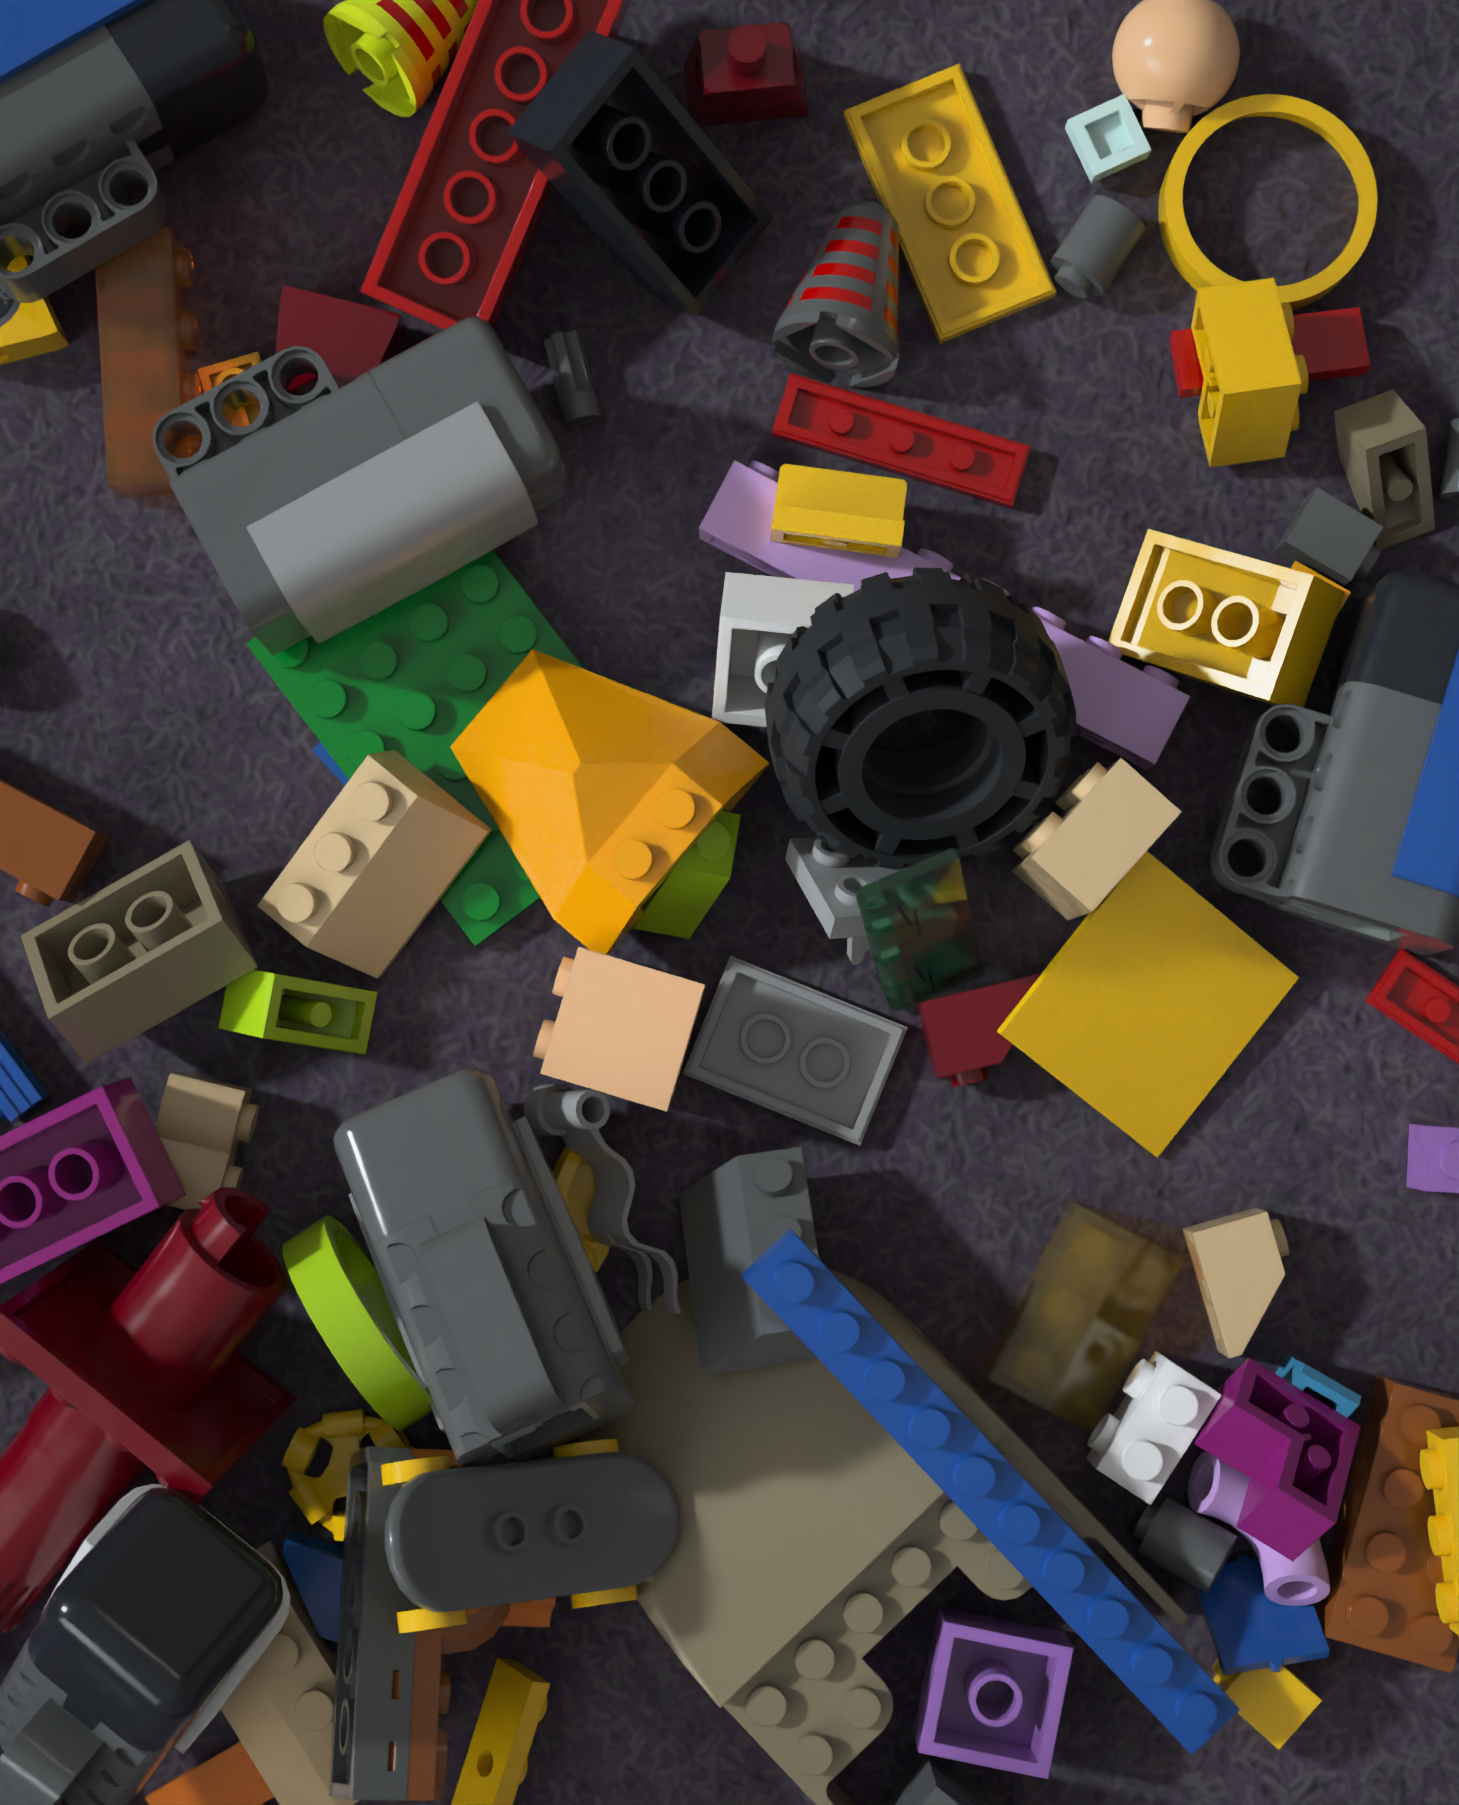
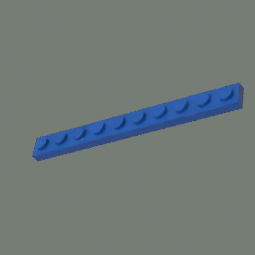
[741,1228,1240,1755]

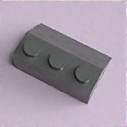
[678,1147,819,1376]

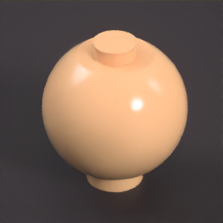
[1112,0,1240,133]

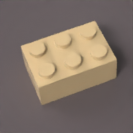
[1011,758,1182,921]

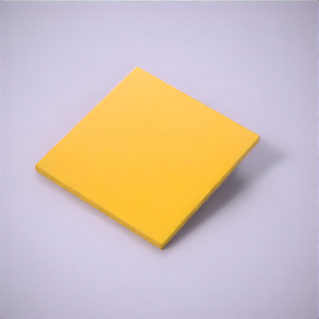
[997,851,1299,1158]

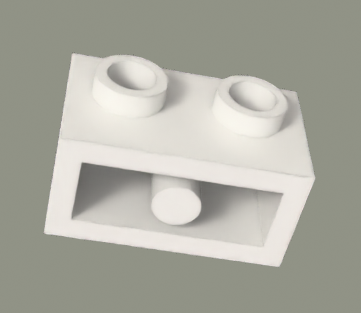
[1086,1351,1222,1505]

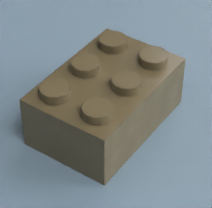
[21,840,258,1064]

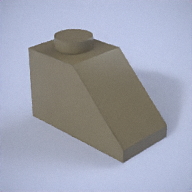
[1334,389,1436,549]

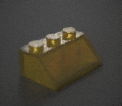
[982,1201,1184,1430]

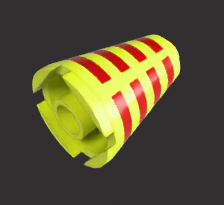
[323,0,479,117]

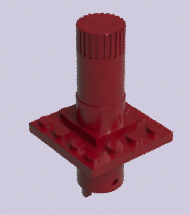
[0,1187,296,1634]

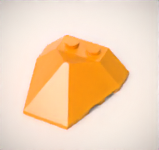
[450,649,770,956]

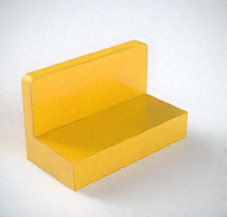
[770,464,907,558]

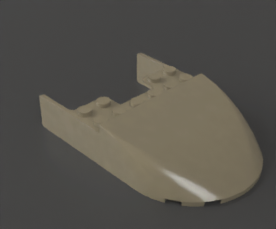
[579,1270,1189,1805]

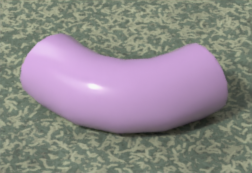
[1188,1451,1330,1606]

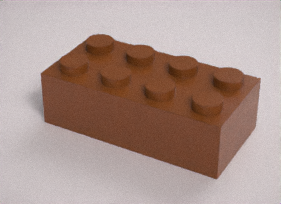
[1314,1374,1459,1674]

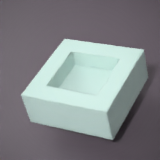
[1065,94,1151,184]

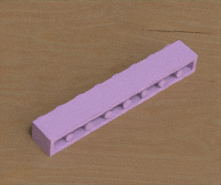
[699,460,1190,770]

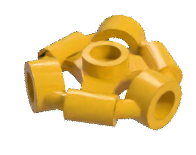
[281,1409,413,1541]

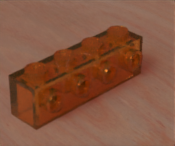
[95,228,202,499]

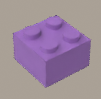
[913,1606,1074,1779]

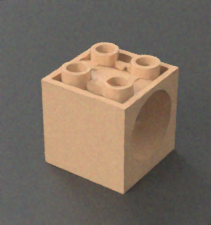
[533,947,706,1112]

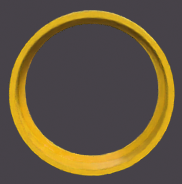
[1158,94,1378,311]

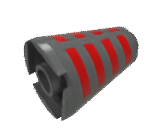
[772,201,899,388]

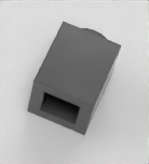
[1273,487,1384,587]

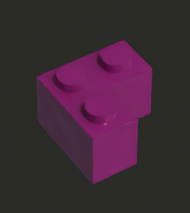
[1195,1358,1360,1561]

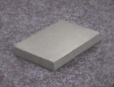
[683,956,908,1146]

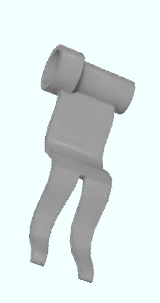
[524,1084,681,1314]

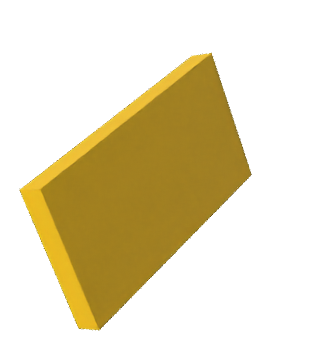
[843,63,1056,344]

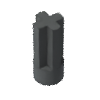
[543,330,601,427]

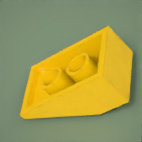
[1108,529,1345,707]

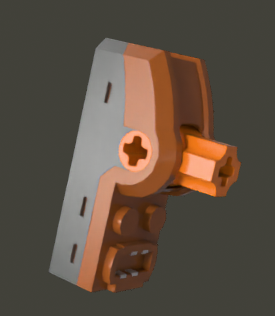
[329,1446,556,1801]

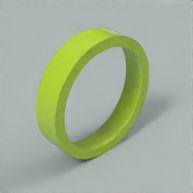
[282,1215,433,1431]

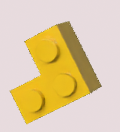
[1191,278,1308,468]

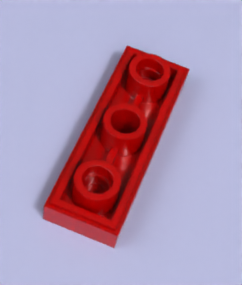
[1169,307,1371,398]

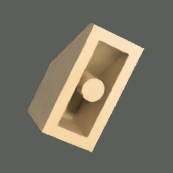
[1183,1208,1289,1358]

